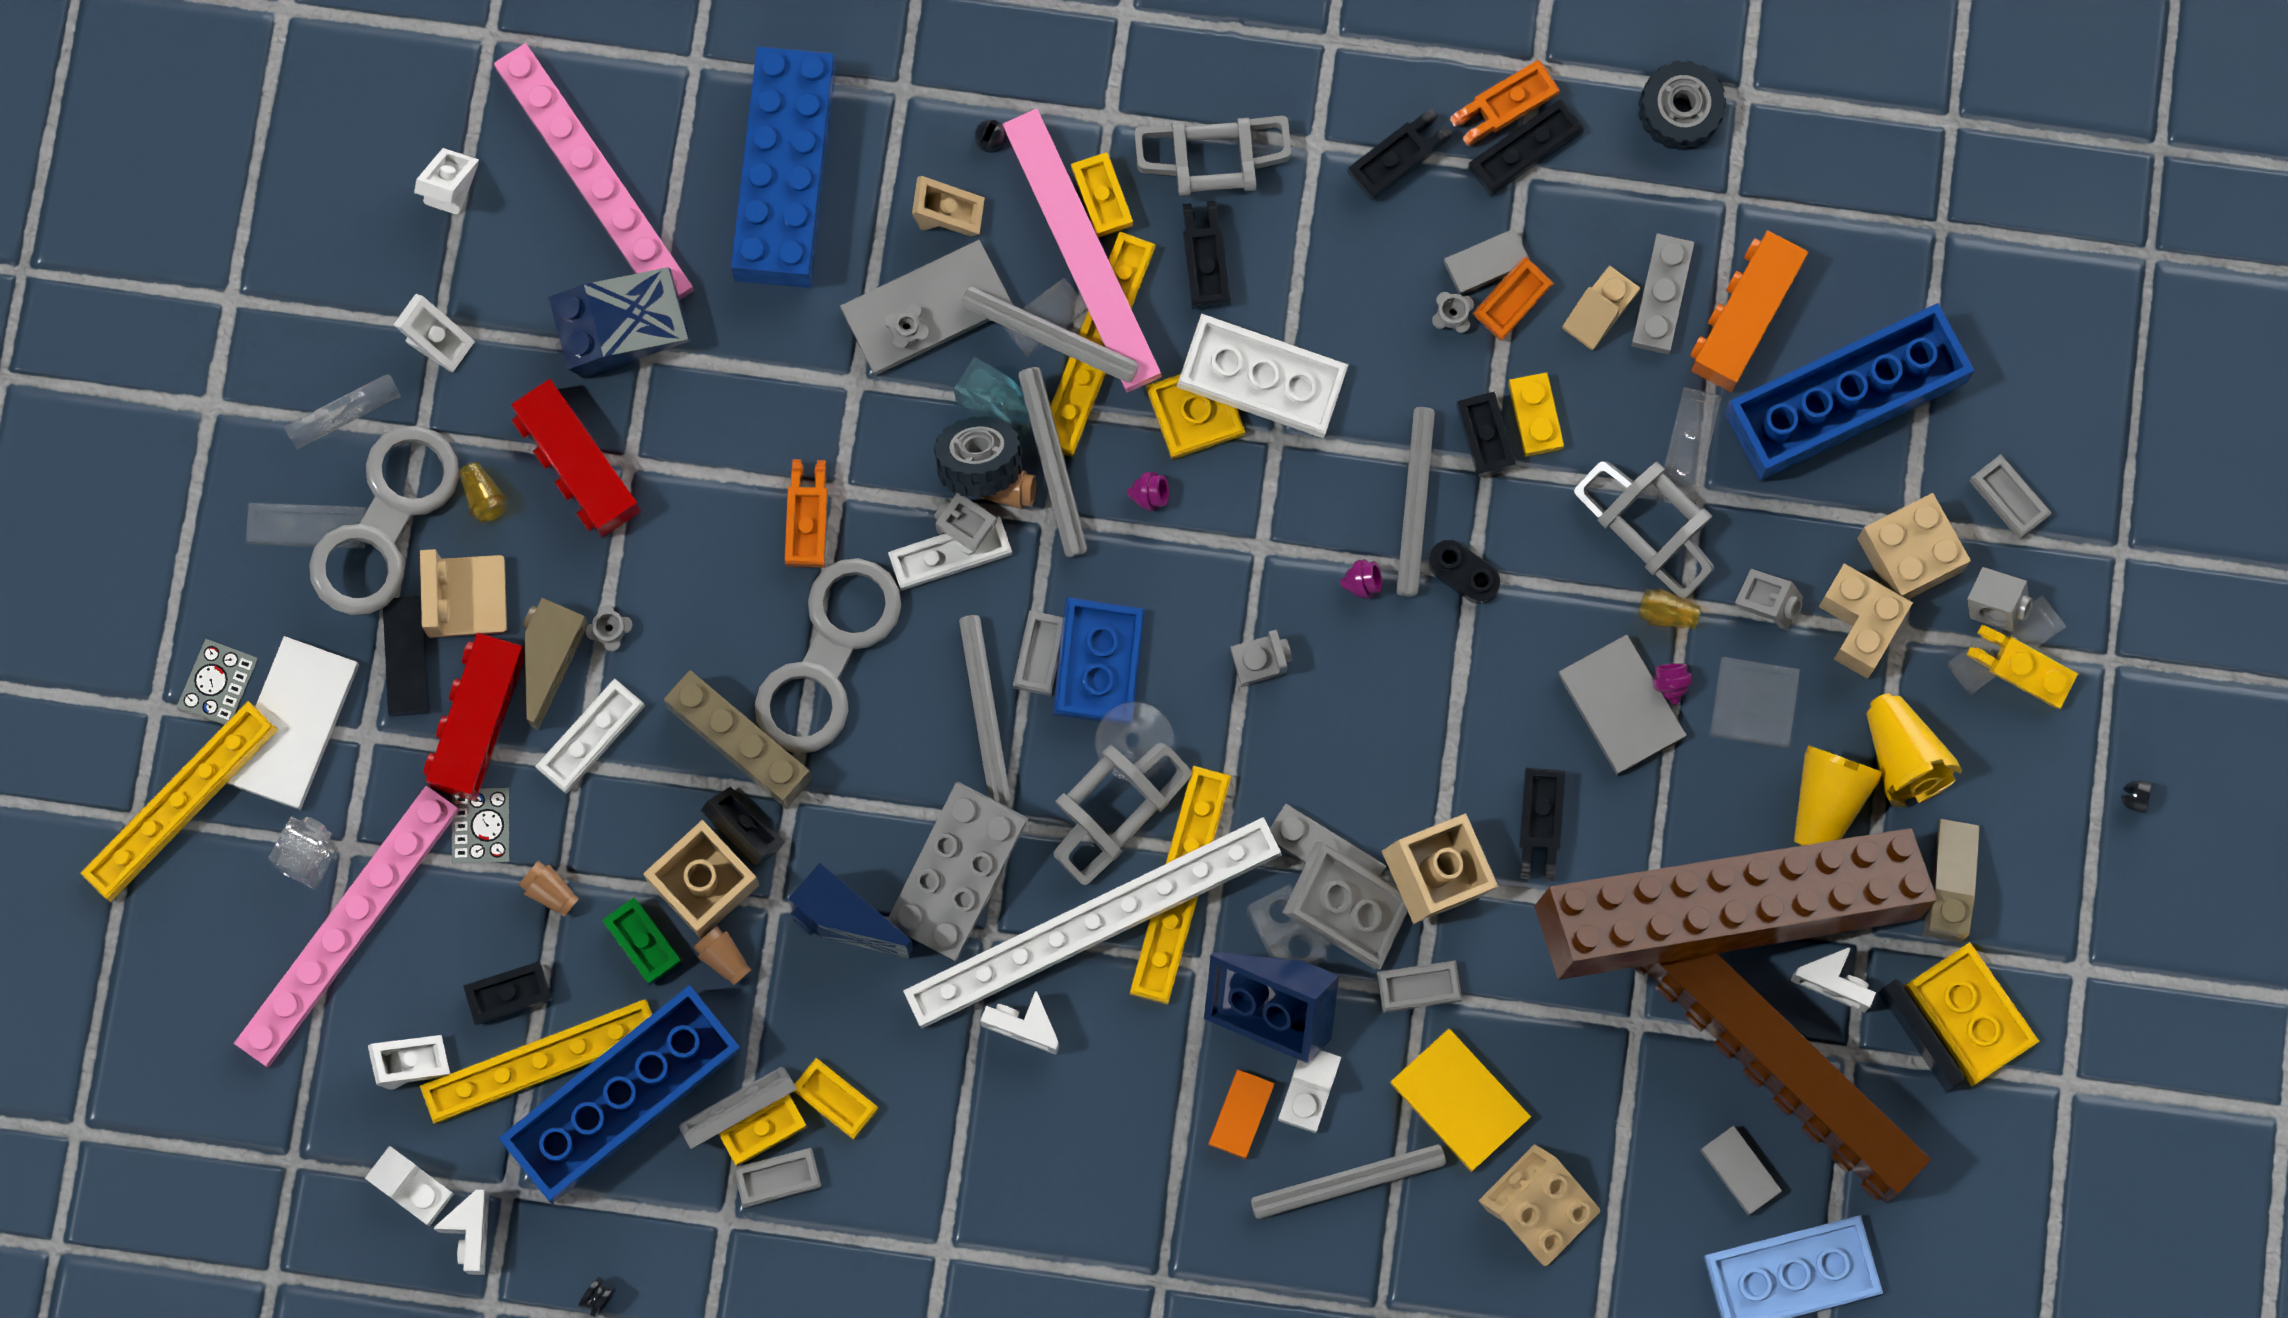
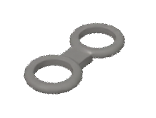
[309,426,459,615]
[754,558,902,754]

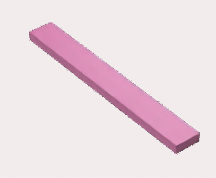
[1002,108,1162,393]

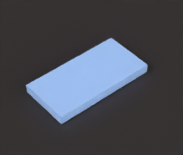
[1704,1215,1883,1318]

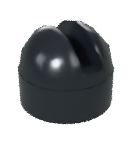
[975,119,1006,153]
[2121,780,2152,814]

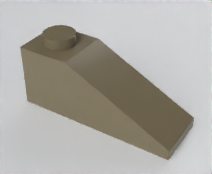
[523,598,589,730]
[1922,819,1979,942]

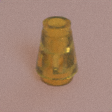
[459,462,506,523]
[1639,587,1700,629]

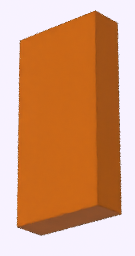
[1472,257,1554,340]
[1208,1069,1275,1160]

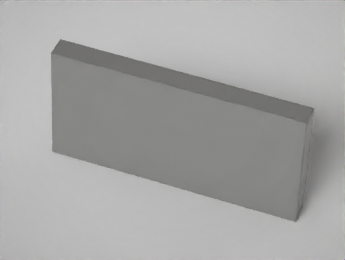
[840,240,1013,376]

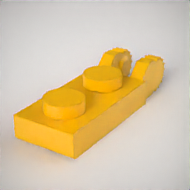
[1966,625,2078,709]

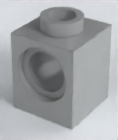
[1967,567,2033,633]

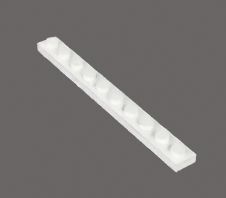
[903,817,1282,1029]

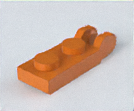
[1450,60,1560,146]
[785,459,828,568]

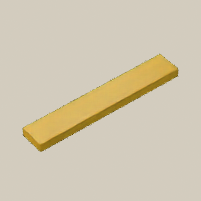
[1050,232,1156,458]
[80,701,278,902]
[1130,766,1231,1005]
[420,999,652,1124]

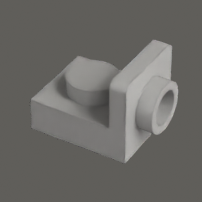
[934,493,997,553]
[1735,569,1803,630]
[1230,630,1292,687]

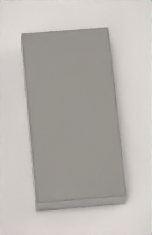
[1443,228,1529,296]
[1969,454,2052,540]
[1013,610,1063,696]
[1376,960,1462,1013]
[1700,1125,1782,1216]
[733,1148,822,1209]

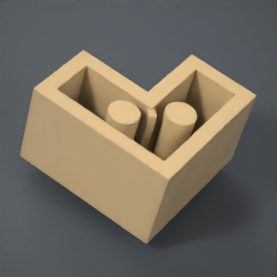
[1819,563,1913,679]

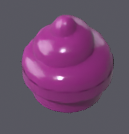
[1127,472,1169,511]
[1340,559,1382,599]
[1652,663,1692,705]

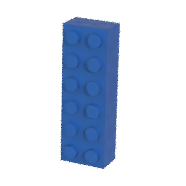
[731,47,836,288]
[1724,303,1975,481]
[498,985,742,1204]

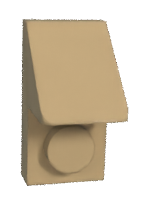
[912,176,985,237]
[1562,265,1640,351]

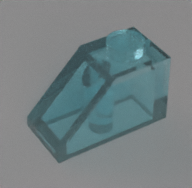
[954,357,1031,440]

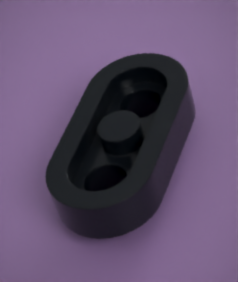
[1429,540,1500,604]

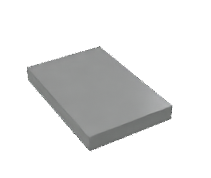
[1558,635,1687,775]
[1282,842,1408,969]

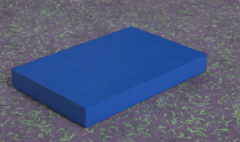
[1052,597,1144,726]

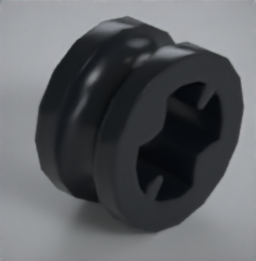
[578,1277,616,1318]

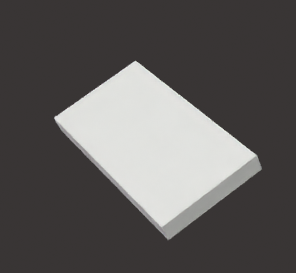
[1177,314,1348,438]
[226,636,359,811]

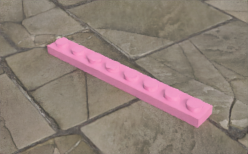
[494,43,694,300]
[234,786,460,1068]

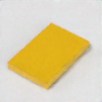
[1904,942,2039,1086]
[1390,1029,1531,1172]

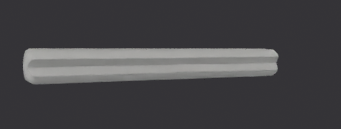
[961,287,1139,383]
[1018,367,1088,557]
[1397,407,1435,597]
[959,615,1011,806]
[1251,1145,1446,1219]

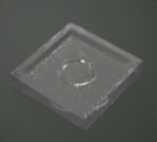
[1710,657,1800,748]

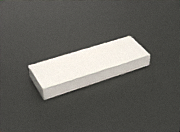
[888,516,1012,591]
[535,678,645,794]

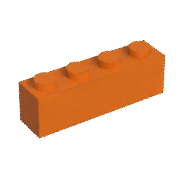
[1690,230,1808,393]

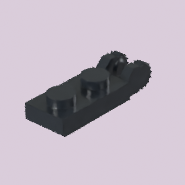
[1347,109,1453,201]
[1183,201,1231,309]
[1519,767,1565,881]

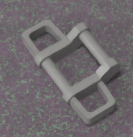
[1135,116,1291,197]
[1574,461,1714,598]
[1054,743,1192,885]

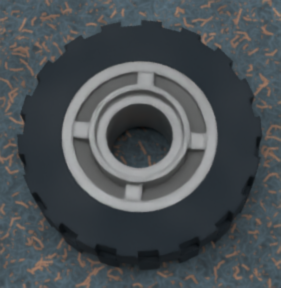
[1638,60,1727,150]
[934,416,1023,498]

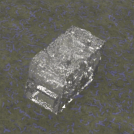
[268,816,339,890]
[1247,884,1330,966]

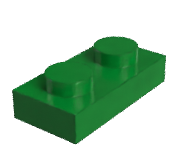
[602,897,682,986]

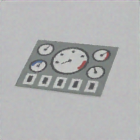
[177,638,258,725]
[452,788,509,863]

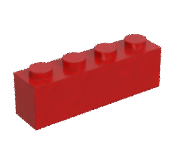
[511,379,641,538]
[423,632,525,802]

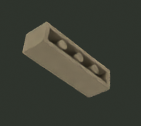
[664,670,812,809]

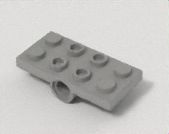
[887,782,1029,961]

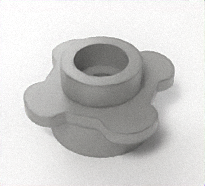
[1432,292,1474,333]
[884,305,929,349]
[586,605,633,652]

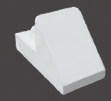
[414,148,479,214]
[393,294,475,372]
[1791,948,1876,1013]
[981,991,1059,1055]
[368,1035,450,1090]
[1278,1050,1341,1133]
[365,1146,454,1226]
[434,1189,490,1275]

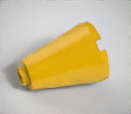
[1866,693,1962,808]
[1794,745,1882,846]

